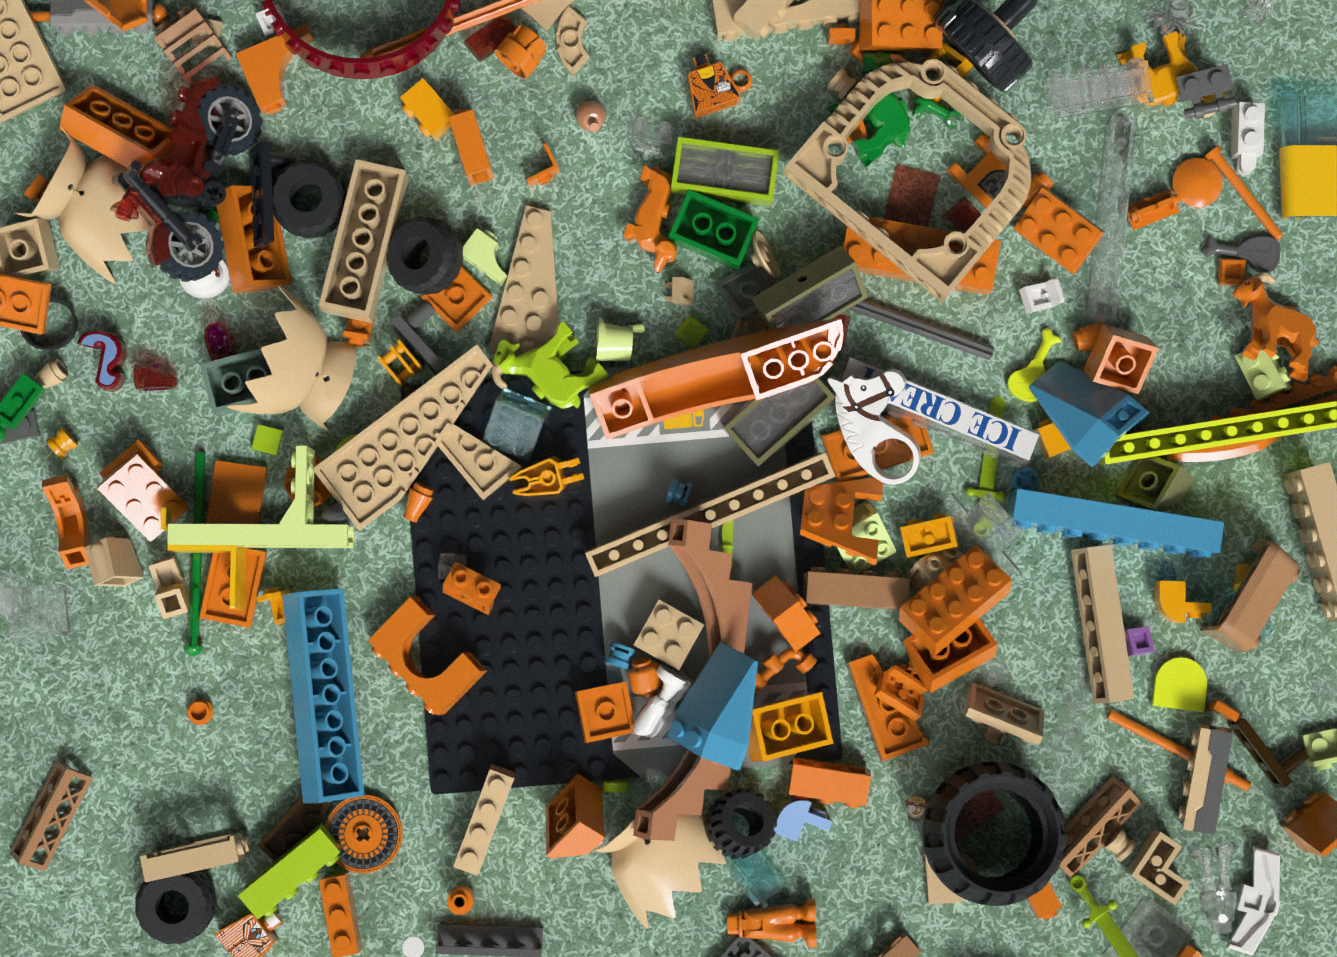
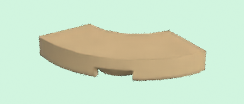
[556,5,590,76]

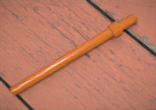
[1107,710,1251,791]

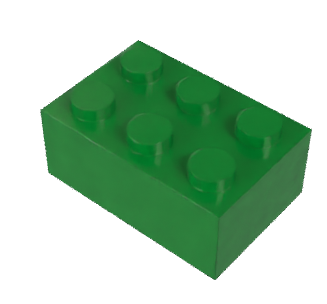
[669,190,760,270]

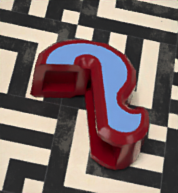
[77,330,127,392]

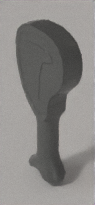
[1202,236,1281,274]

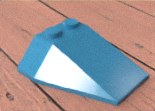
[667,642,758,770]

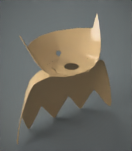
[15,126,174,284]
[227,285,370,435]
[592,773,726,929]

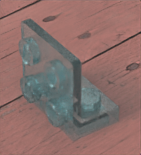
[482,389,552,462]
[730,850,787,908]

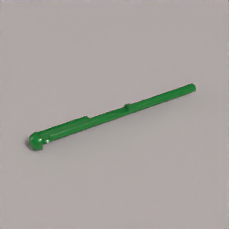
[183,453,206,656]

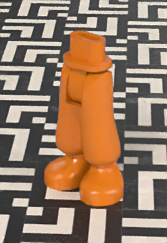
[727,898,817,948]

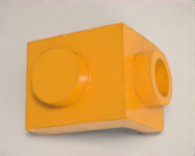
[256,587,290,625]

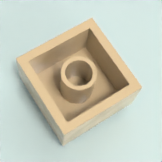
[0,218,61,278]
[634,600,704,670]

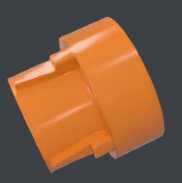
[494,25,547,80]

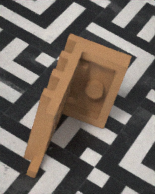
[154,5,233,88]

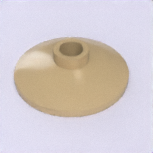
[751,231,781,278]

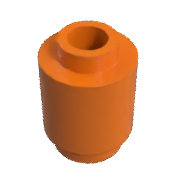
[1072,322,1104,352]
[447,885,475,915]

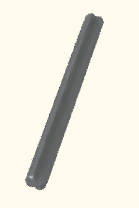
[849,300,994,360]

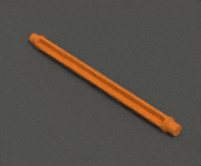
[360,0,542,58]

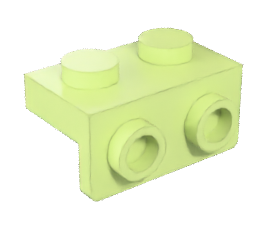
[1235,348,1291,401]

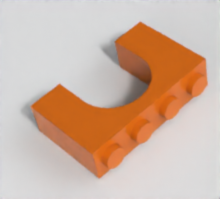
[368,597,487,715]

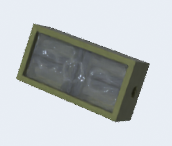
[752,245,868,331]
[724,378,835,469]

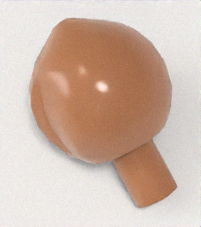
[576,101,606,132]

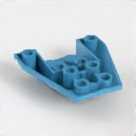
[1029,361,1151,467]

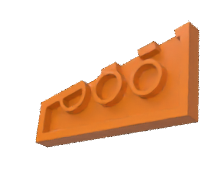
[847,654,930,761]

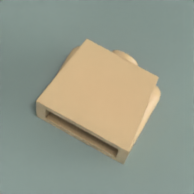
[85,535,145,587]

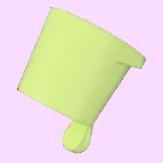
[595,317,645,362]

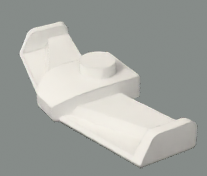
[1226,846,1281,955]

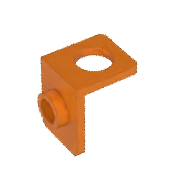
[526,142,560,187]

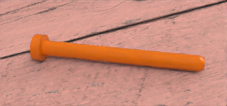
[1205,145,1283,240]

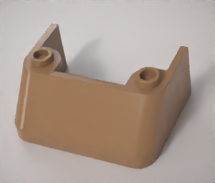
[1200,540,1300,652]

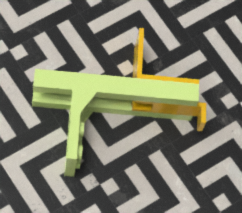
[160,446,355,610]

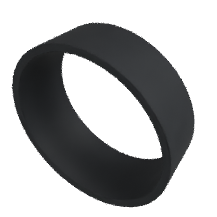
[20,294,77,350]

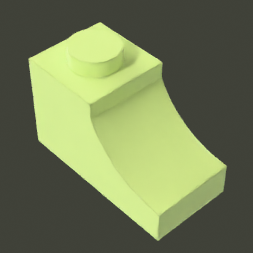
[463,228,507,286]

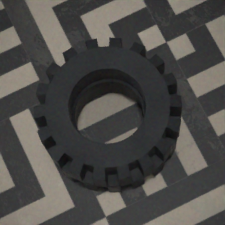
[705,788,777,859]

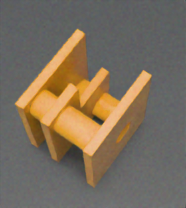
[377,340,423,387]

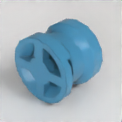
[1010,467,1039,491]
[665,478,693,508]
[604,642,635,670]

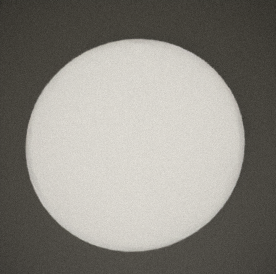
[402,936,424,957]

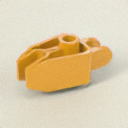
[509,456,584,496]

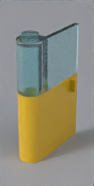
[1277,92,1337,221]

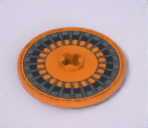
[325,794,403,873]

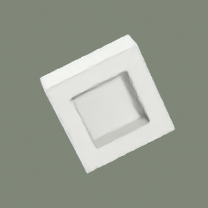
[255,4,290,39]

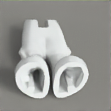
[632,665,694,738]

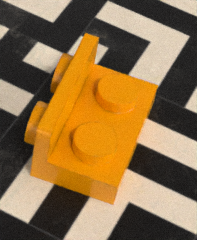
[900,512,959,558]

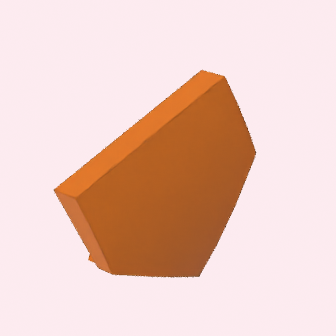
[874,661,928,721]

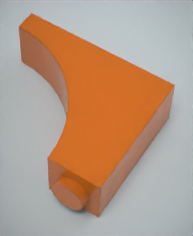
[236,24,314,115]

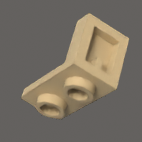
[905,547,964,592]

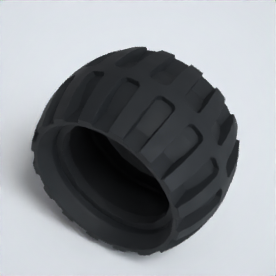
[922,761,1067,906]

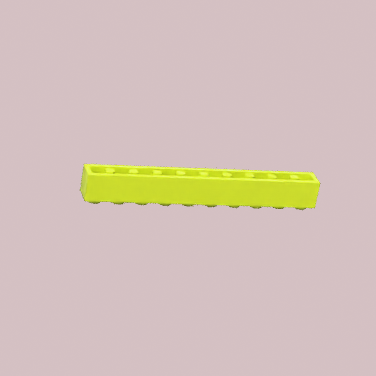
[1099,401,1337,465]

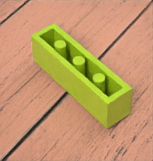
[238,823,341,919]

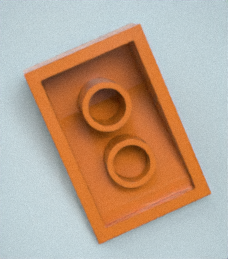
[1281,792,1337,857]

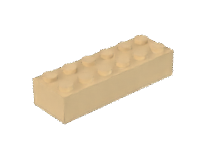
[319,159,409,323]
[1284,462,1337,622]

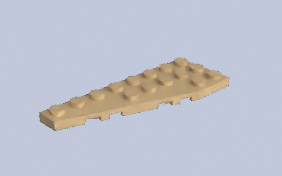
[313,344,493,531]

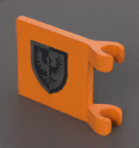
[947,134,1005,209]

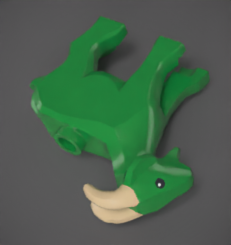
[827,52,911,168]

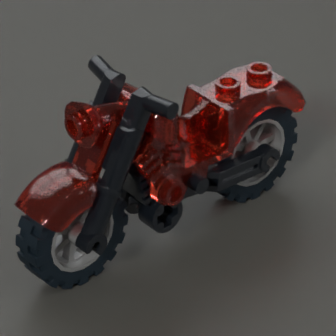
[110,75,263,282]

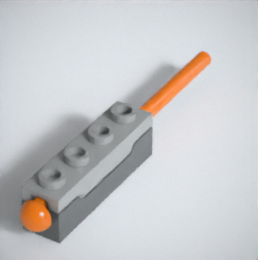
[30,0,168,35]

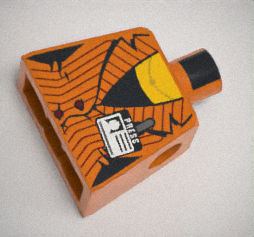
[687,54,741,119]

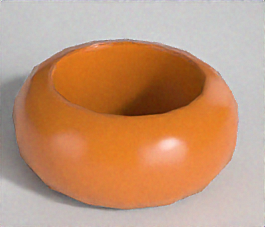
[730,69,752,92]

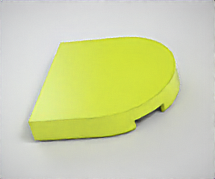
[1151,657,1207,712]

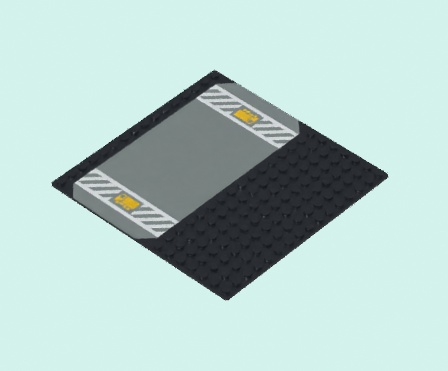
[400,365,843,795]

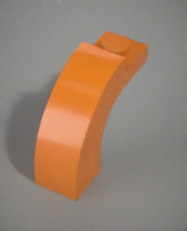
[42,474,92,569]

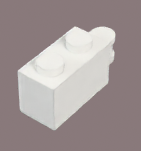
[1230,102,1265,176]

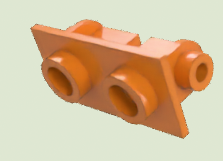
[1123,189,1180,231]

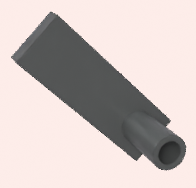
[391,301,446,376]

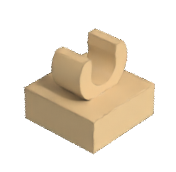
[665,277,694,306]

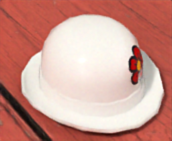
[180,252,230,299]

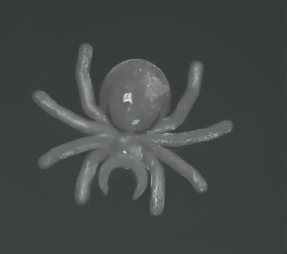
[1140,0,1206,37]

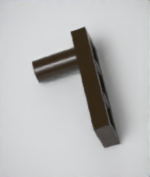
[1228,718,1309,788]

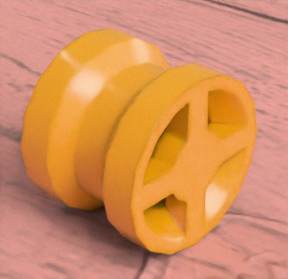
[46,427,79,459]

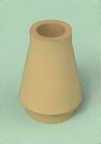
[32,359,69,389]

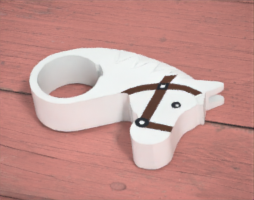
[828,369,921,484]

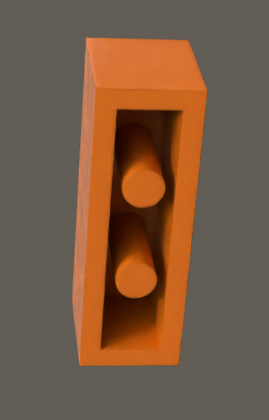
[788,757,871,808]
[319,872,363,957]

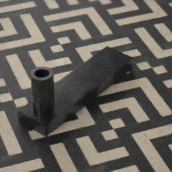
[250,142,296,248]

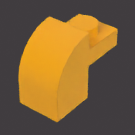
[1154,581,1211,623]

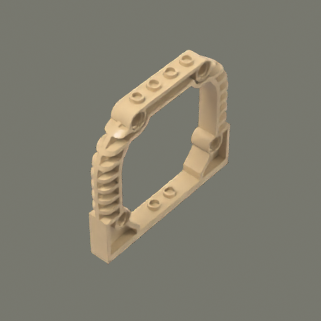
[783,59,1031,303]

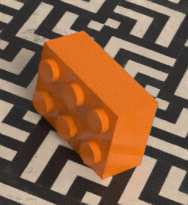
[860,0,943,53]

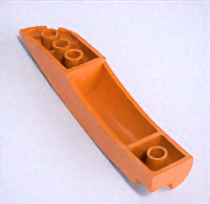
[588,318,843,440]

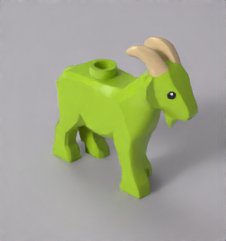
[492,321,609,409]

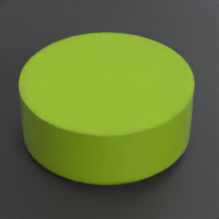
[602,780,628,793]

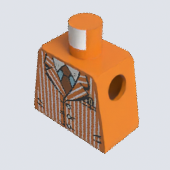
[215,911,283,957]

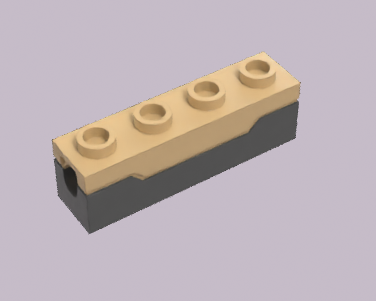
[1177,723,1233,835]

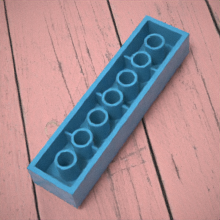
[1005,489,1224,559]
[282,588,364,803]

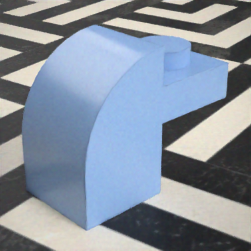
[773,799,833,841]

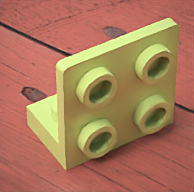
[837,500,896,575]

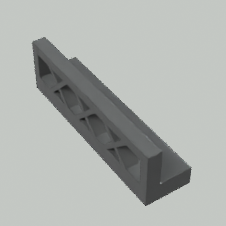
[435,924,543,957]

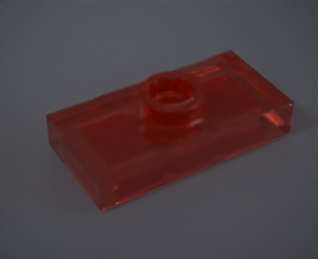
[464,14,517,62]

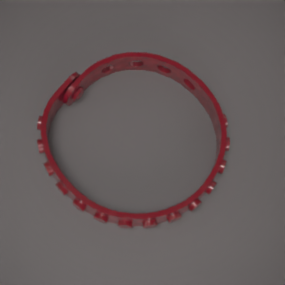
[261,0,461,79]

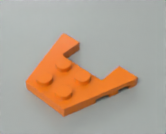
[800,477,883,565]

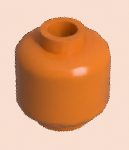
[627,657,663,698]

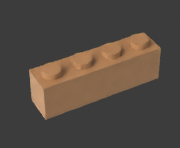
[802,567,910,610]

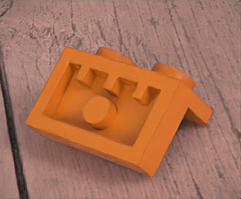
[443,563,501,615]

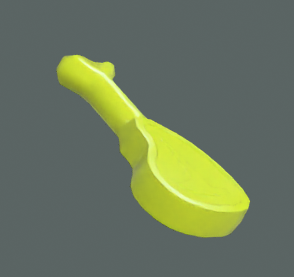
[1007,328,1062,403]

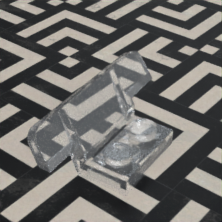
[940,492,1023,577]

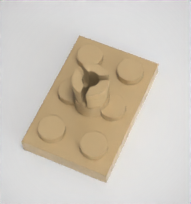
[965,682,1045,745]

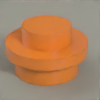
[187,699,214,725]

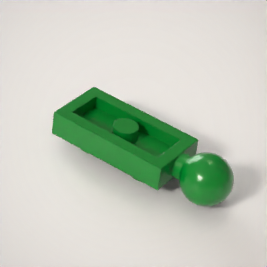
[0,373,46,442]

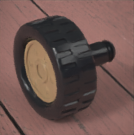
[932,0,1038,93]

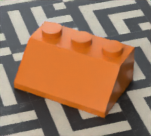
[903,618,998,694]
[545,774,605,858]

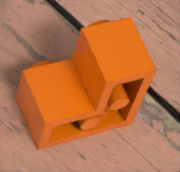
[751,575,820,652]

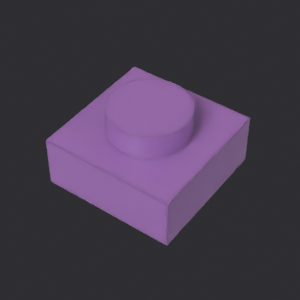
[1125,626,1155,657]

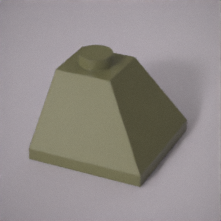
[1116,456,1194,512]

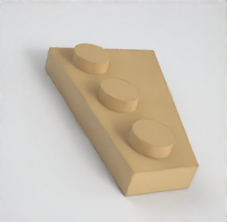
[438,424,523,500]

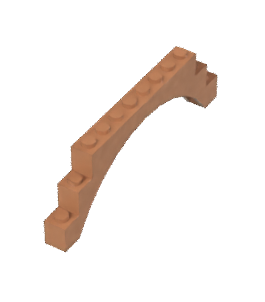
[633,519,752,841]

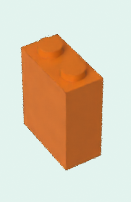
[449,108,495,186]

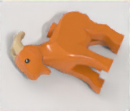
[1232,273,1319,382]

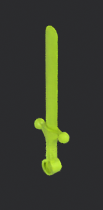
[966,396,1006,537]
[1070,875,1139,957]

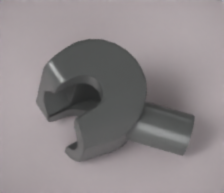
[320,500,350,525]

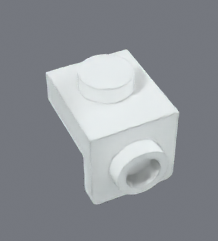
[1019,278,1064,314]

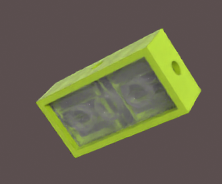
[671,137,779,207]

